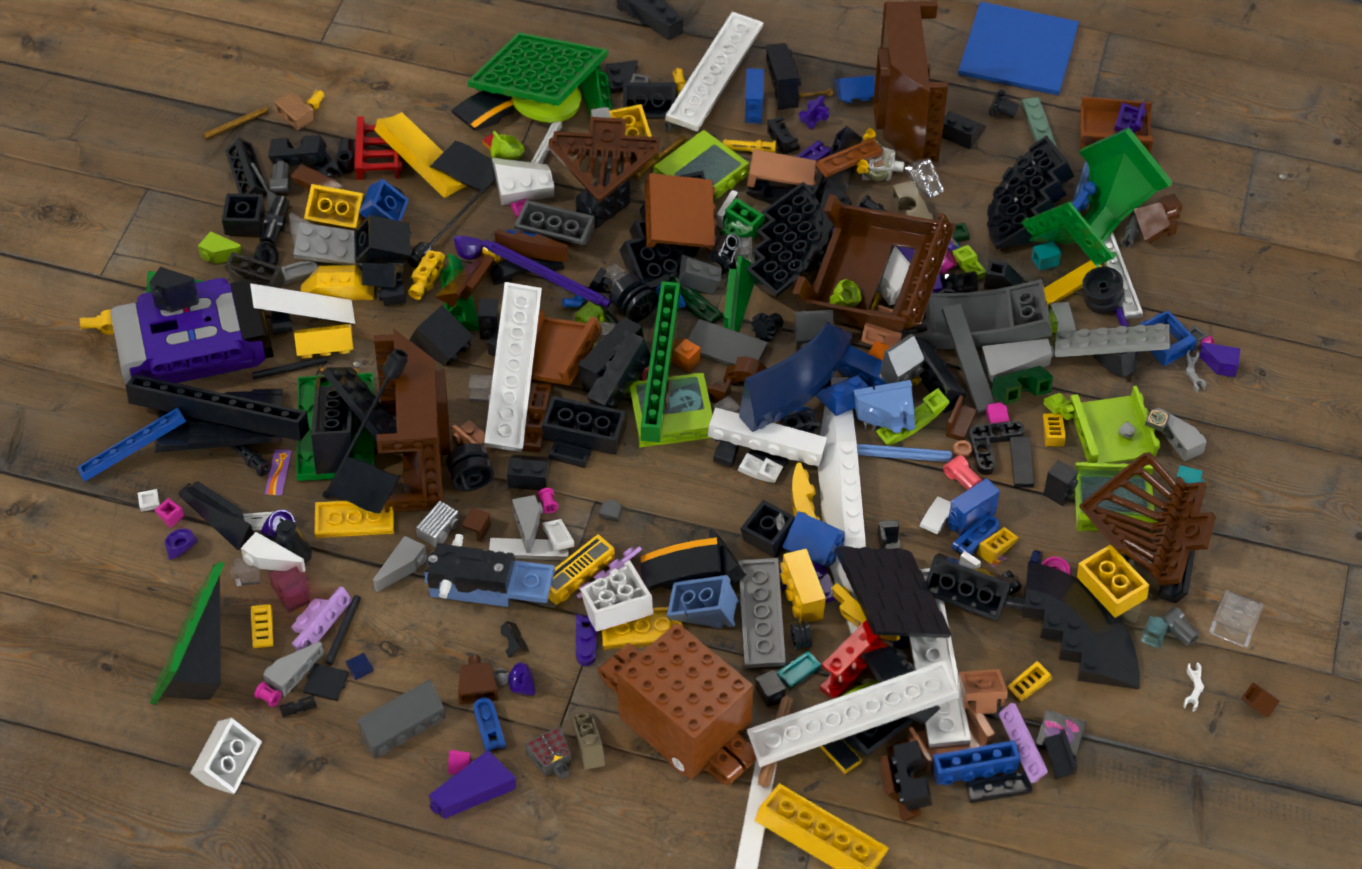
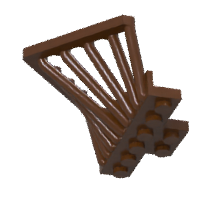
[548,117,660,202]
[1079,452,1216,585]

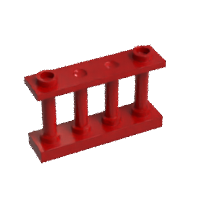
[355,116,403,180]
[820,619,887,700]

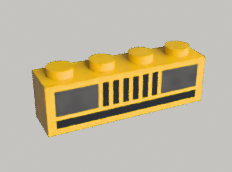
[548,534,615,606]

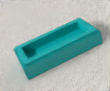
[777,651,821,690]

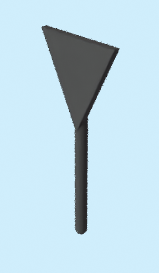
[251,163,292,212]

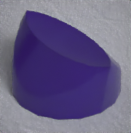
[453,236,484,260]
[261,509,295,538]
[165,528,198,560]
[509,662,535,696]

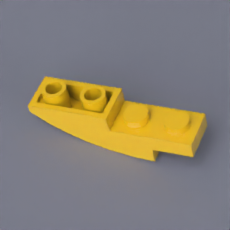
[791,462,820,520]
[831,583,900,641]

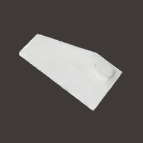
[241,532,306,573]

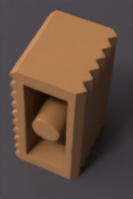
[275,92,314,130]

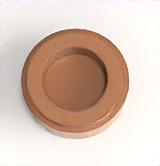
[953,440,972,459]

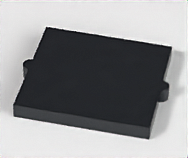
[303,663,349,701]

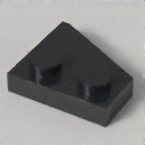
[605,60,638,93]

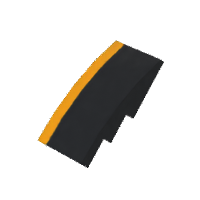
[451,90,515,131]
[641,537,721,592]

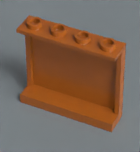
[1080,96,1153,154]
[645,173,717,253]
[531,309,602,386]

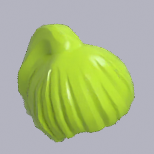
[491,131,525,161]
[830,279,862,308]

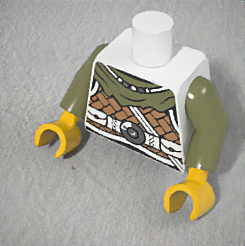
[857,128,904,183]

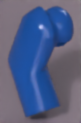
[562,294,586,308]

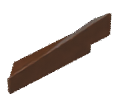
[435,254,495,307]

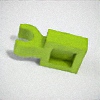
[1044,392,1074,420]

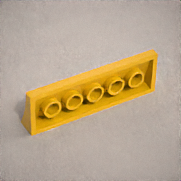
[375,112,467,198]
[754,783,889,869]

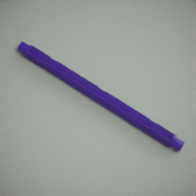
[483,239,611,308]

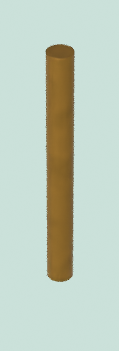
[203,106,269,139]
[634,135,687,179]

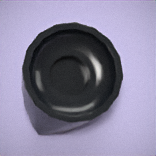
[252,241,279,270]

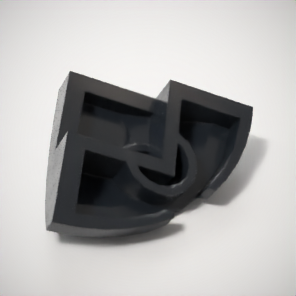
[940,271,978,293]

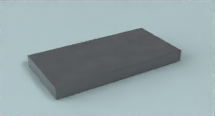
[688,319,768,366]

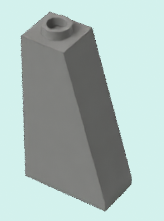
[980,339,1054,387]

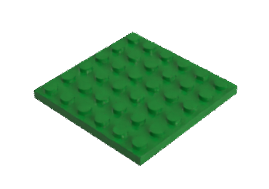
[467,32,608,106]

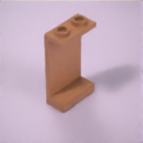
[747,149,818,188]
[906,701,995,772]

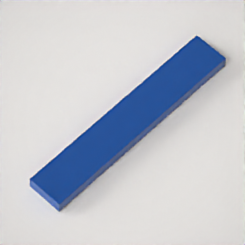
[77,408,186,482]

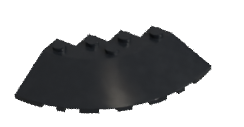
[987,135,1075,250]
[619,170,706,288]
[746,182,823,297]
[1022,562,1140,690]

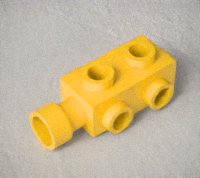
[408,250,445,300]

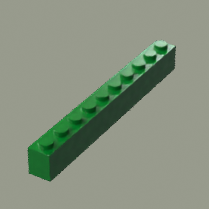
[641,282,680,442]

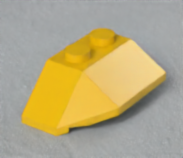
[301,265,375,300]

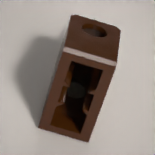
[1134,202,1181,244]
[458,655,498,705]

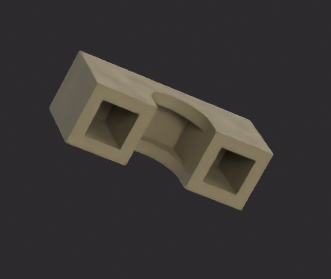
[892,181,934,220]

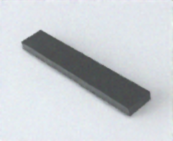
[942,304,995,413]

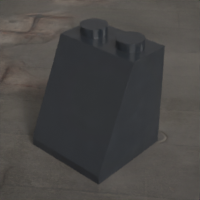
[354,215,412,264]
[409,305,474,366]

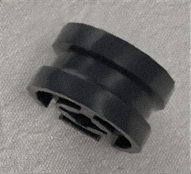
[790,619,812,650]

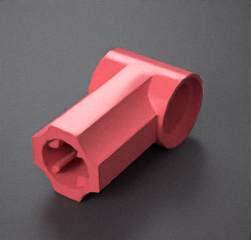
[943,455,982,490]

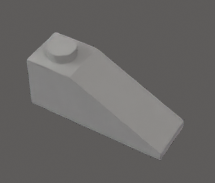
[1157,408,1207,462]
[512,495,543,553]
[373,536,427,592]
[263,642,324,697]

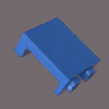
[782,511,845,568]

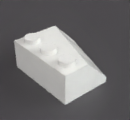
[492,158,554,205]
[581,560,653,632]

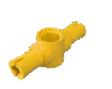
[80,310,114,334]

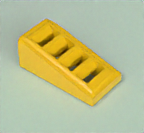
[1043,413,1066,447]
[977,527,1019,564]
[251,604,274,648]
[1007,661,1052,702]

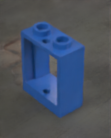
[745,68,764,124]
[1139,310,1196,366]
[947,478,1000,536]

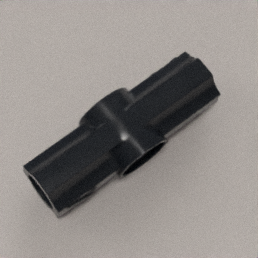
[260,195,290,245]

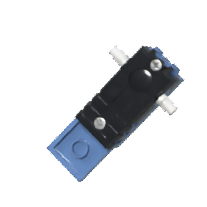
[424,534,555,607]

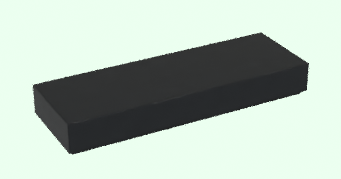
[1010,437,1034,488]
[965,771,1032,803]

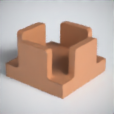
[959,669,1008,714]

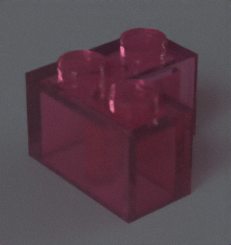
[268,566,311,613]

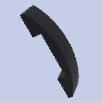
[746,180,819,204]
[489,256,564,285]

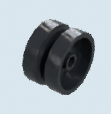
[1082,266,1125,314]
[446,443,494,491]

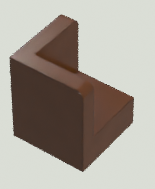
[707,379,732,407]
[462,507,491,542]
[1241,682,1280,717]

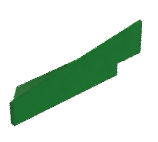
[580,65,613,117]
[439,253,479,331]
[724,255,754,332]

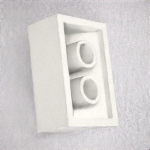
[878,246,910,305]
[190,718,262,794]

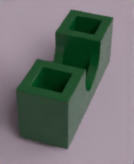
[991,366,1053,405]

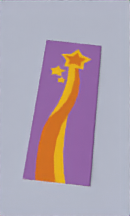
[265,449,292,496]

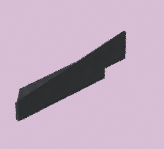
[179,481,254,550]

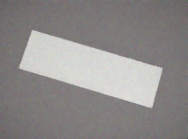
[250,284,355,324]

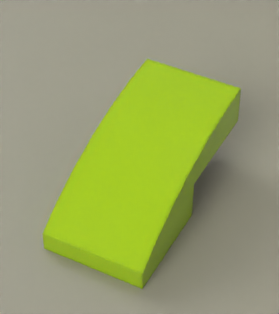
[952,245,986,280]

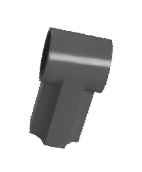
[270,161,290,194]
[1158,607,1200,647]

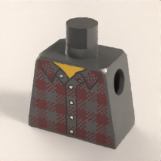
[525,726,572,779]

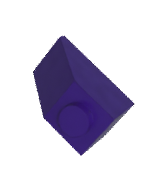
[1199,342,1240,377]

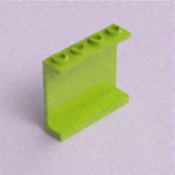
[1070,386,1160,464]

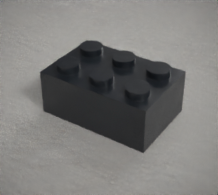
[576,171,630,229]

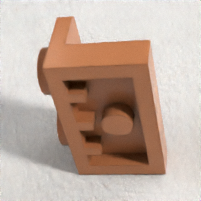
[452,420,492,452]

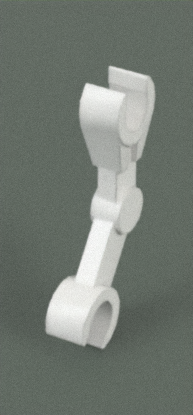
[1184,662,1204,712]

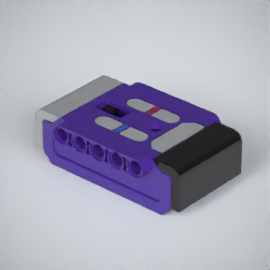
[110,278,274,385]

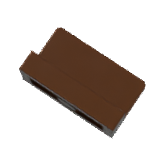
[946,395,977,441]

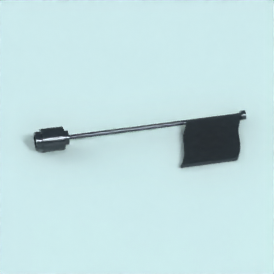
[407,141,496,268]
[322,348,408,513]

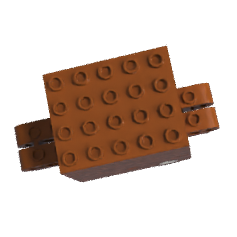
[597,622,757,785]

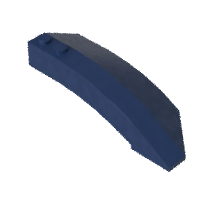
[739,321,853,432]

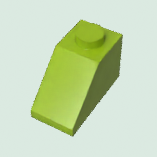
[198,231,243,264]

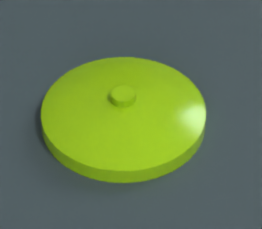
[512,88,581,122]

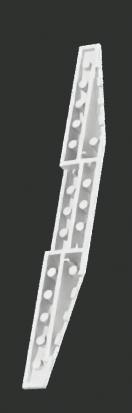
[818,377,866,634]

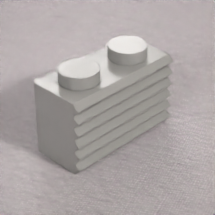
[416,501,460,548]

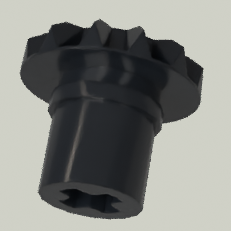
[989,89,1019,118]
[750,313,784,342]

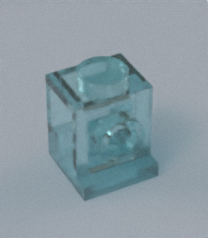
[1141,616,1169,649]

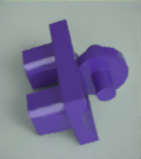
[799,96,830,129]

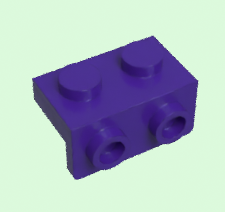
[1114,102,1146,134]

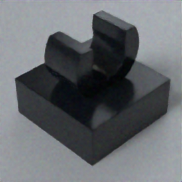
[588,267,611,292]

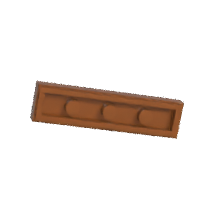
[816,138,883,177]

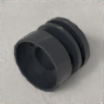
[609,273,659,323]

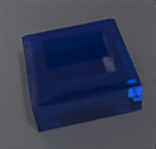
[346,653,374,680]

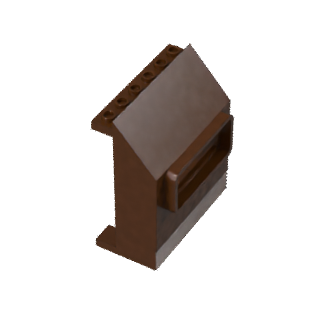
[873,1,948,167]
[792,194,957,332]
[374,328,451,513]

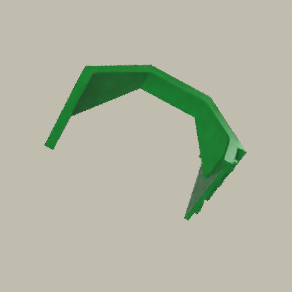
[1022,128,1172,268]

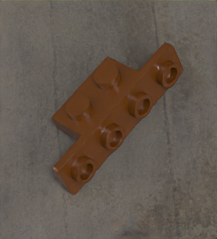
[880,740,921,822]

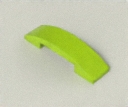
[876,388,949,446]

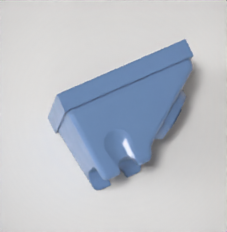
[854,380,915,433]
[667,575,739,629]

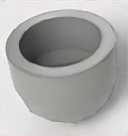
[1118,421,1135,438]
[493,668,509,686]

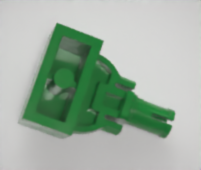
[713,198,765,248]

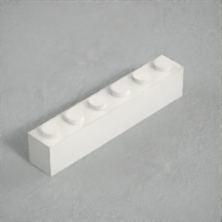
[708,407,827,467]

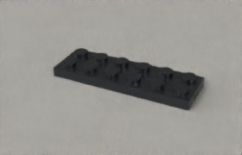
[323,367,413,454]

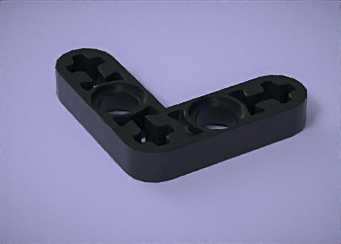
[969,421,1024,475]

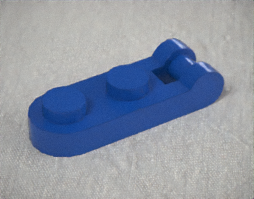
[951,515,999,556]
[473,698,506,752]

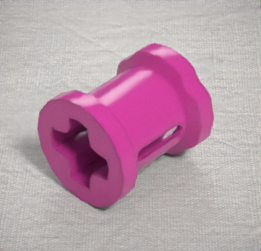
[537,488,558,514]
[254,682,282,707]

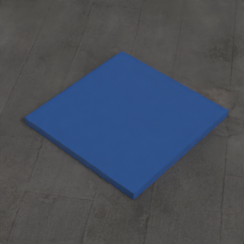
[958,1,1079,95]

